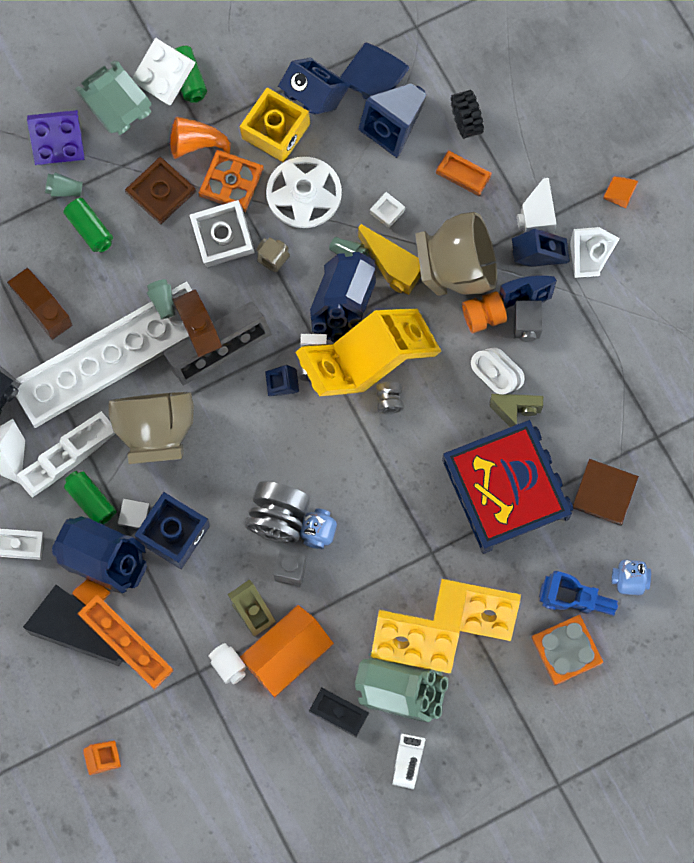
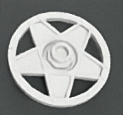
[266,157,342,228]

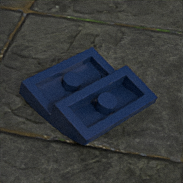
[340,42,410,99]
[499,275,557,309]

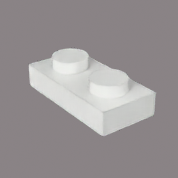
[0,529,44,560]

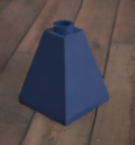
[358,83,427,158]

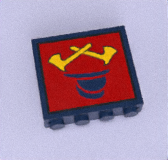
[442,420,573,554]

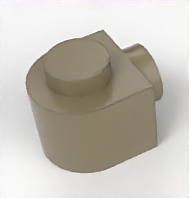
[256,237,290,272]

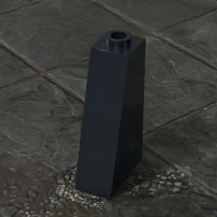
[23,585,126,666]

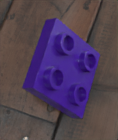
[27,110,85,165]

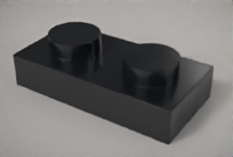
[309,687,369,738]

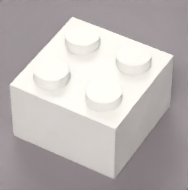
[190,200,255,267]

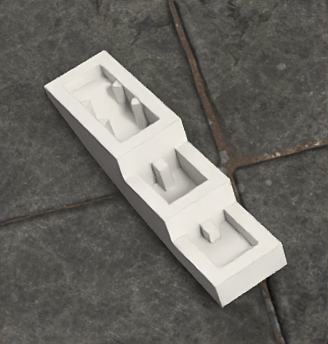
[16,411,115,498]

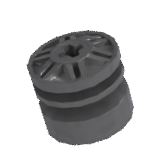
[245,481,310,543]

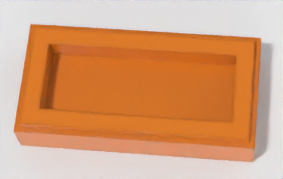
[436,150,492,196]

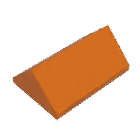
[240,605,334,698]

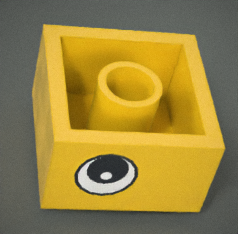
[240,87,310,162]

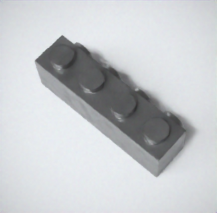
[163,301,272,386]

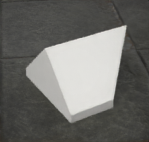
[570,227,620,278]
[0,419,25,484]

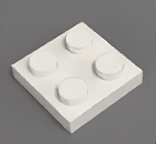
[132,38,196,106]

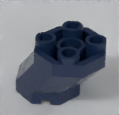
[310,252,376,343]
[52,516,147,593]

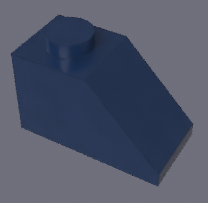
[511,228,570,267]

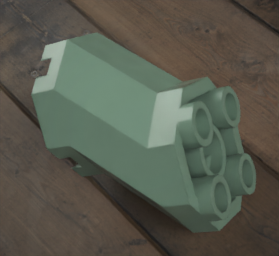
[75,60,152,135]
[355,653,448,722]

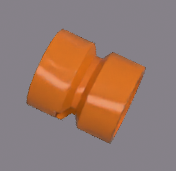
[462,291,507,333]

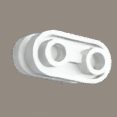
[471,348,525,394]

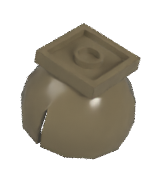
[415,212,498,296]
[109,392,194,464]

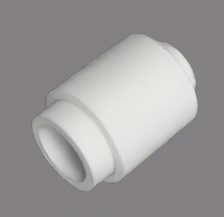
[209,643,247,684]

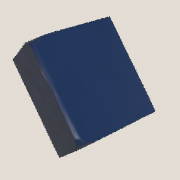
[265,365,299,396]

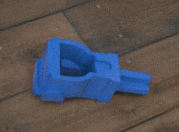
[539,571,618,616]

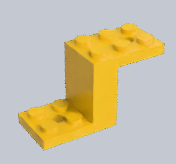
[295,309,442,397]
[371,579,521,674]

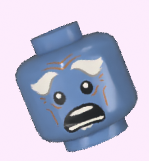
[299,508,337,549]
[612,560,651,595]

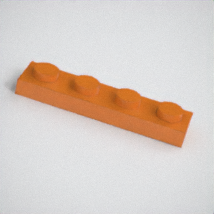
[78,595,174,690]

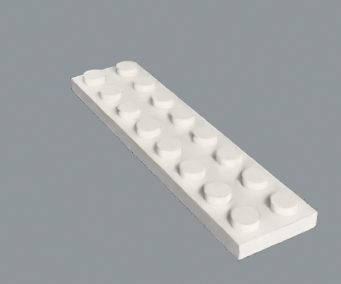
[16,281,213,428]

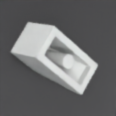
[517,178,557,234]

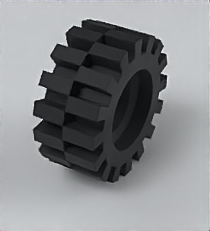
[450,90,484,139]

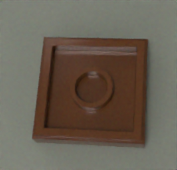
[125,156,196,225]
[573,459,639,526]

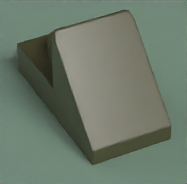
[490,394,543,427]
[227,579,276,637]

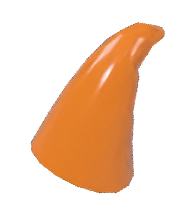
[170,117,231,159]

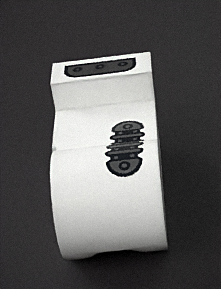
[392,734,425,789]

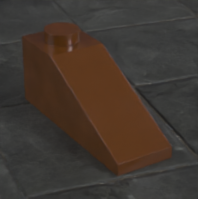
[7,267,73,340]
[173,289,222,357]

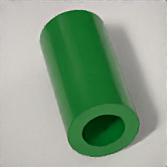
[175,46,207,103]
[63,198,113,253]
[64,471,117,525]

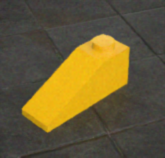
[358,224,421,295]

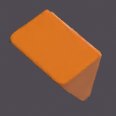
[603,176,638,208]
[72,579,111,606]
[83,740,121,775]

